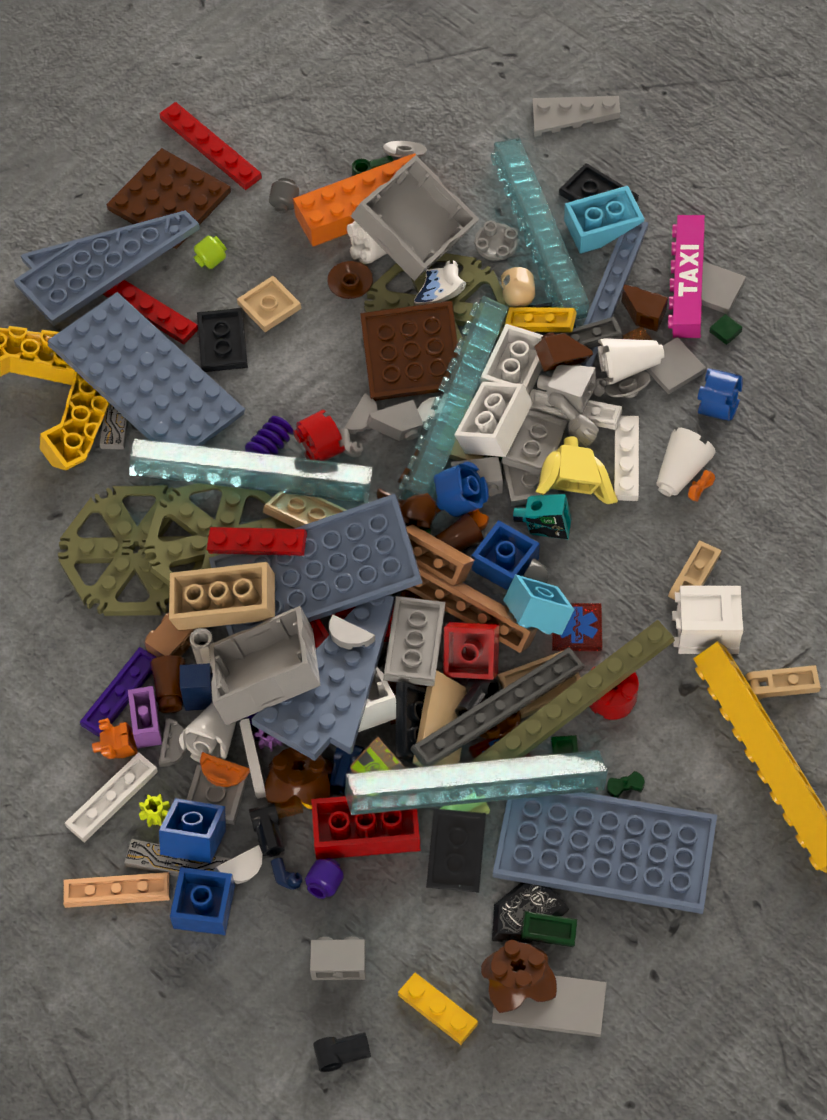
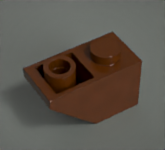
[622,284,668,332]

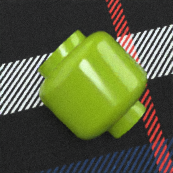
[193,236,227,269]

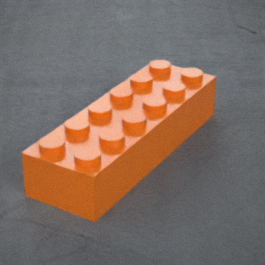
[293,153,416,247]

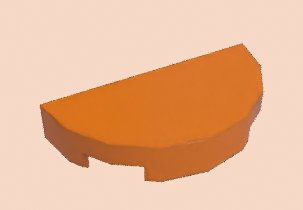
[200,752,250,787]

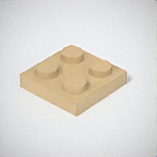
[237,276,301,332]

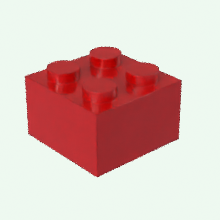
[443,622,499,680]

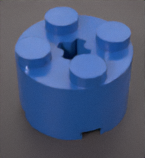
[698,368,743,421]
[434,462,489,517]

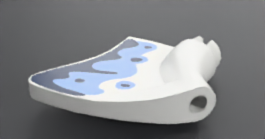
[414,260,466,306]

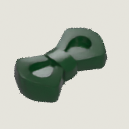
[606,771,645,798]

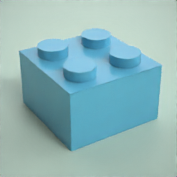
[503,574,574,635]

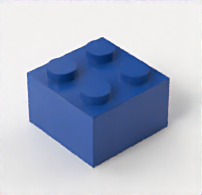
[471,520,540,591]
[159,798,226,863]
[170,867,235,935]

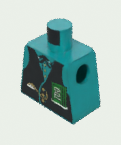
[513,494,572,540]

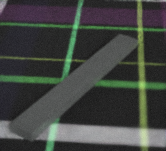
[410,647,585,770]

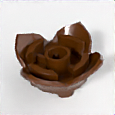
[377,488,441,529]
[265,747,333,806]
[481,940,557,1013]

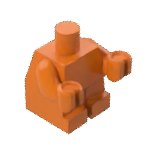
[92,718,137,759]

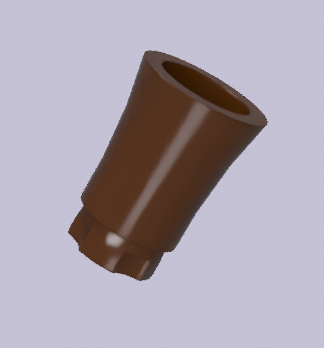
[435,513,484,552]
[150,655,185,713]

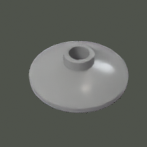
[383,141,427,159]
[605,371,651,398]

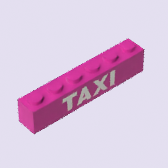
[668,215,705,338]

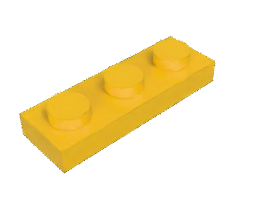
[504,307,577,332]
[398,972,478,1045]

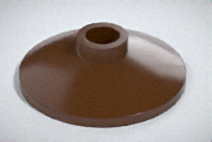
[327,261,373,299]

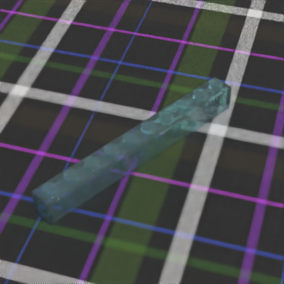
[491,138,589,320]
[399,295,509,500]
[130,439,373,503]
[345,750,608,815]

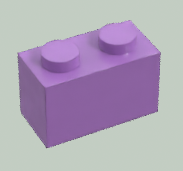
[128,686,162,748]

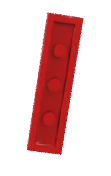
[206,527,307,556]

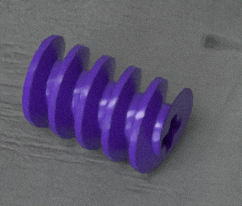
[245,416,294,468]

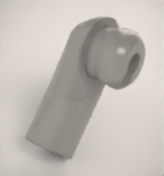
[339,429,363,458]

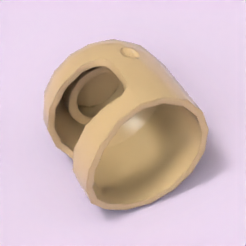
[501,267,535,307]

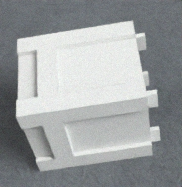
[672,586,743,654]

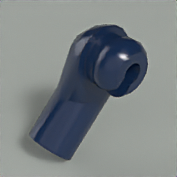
[271,858,303,890]

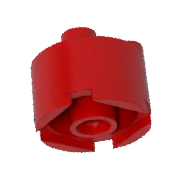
[293,409,345,465]
[589,666,639,720]

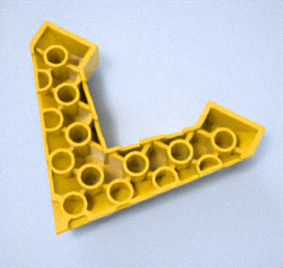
[0,326,109,471]

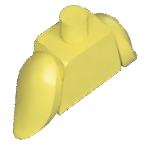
[535,436,618,504]

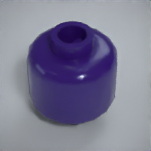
[305,858,344,899]

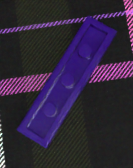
[80,647,157,737]

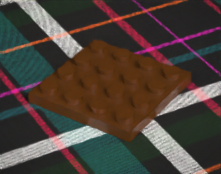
[106,148,231,249]
[360,301,464,401]

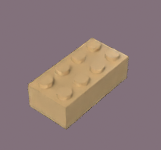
[169,562,275,630]

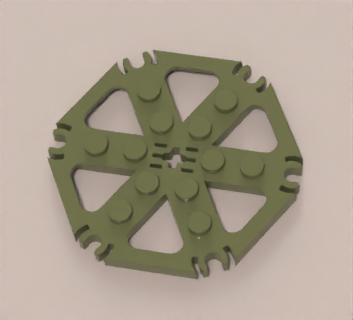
[364,253,510,368]
[144,476,294,587]
[58,485,204,616]

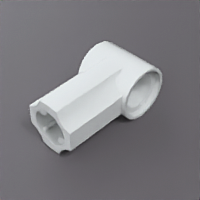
[190,628,214,673]

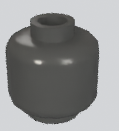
[269,178,299,213]

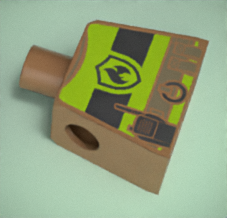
[346,737,412,796]

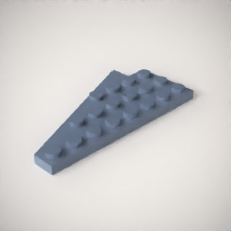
[14,210,200,326]
[252,595,395,761]

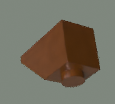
[534,332,593,372]

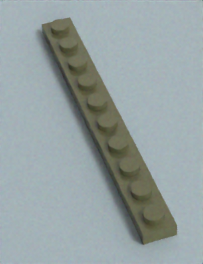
[455,620,675,795]

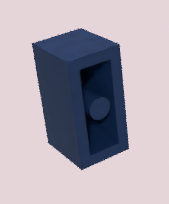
[180,663,213,711]

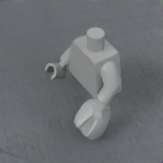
[537,364,607,448]

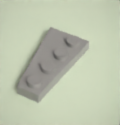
[532,96,620,137]

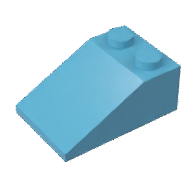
[564,186,644,254]

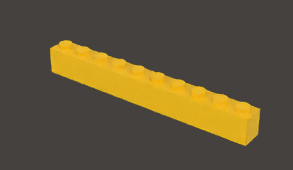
[693,641,827,873]

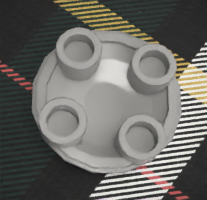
[474,220,519,261]

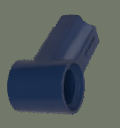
[329,745,365,795]

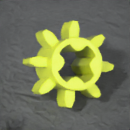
[139,794,170,827]

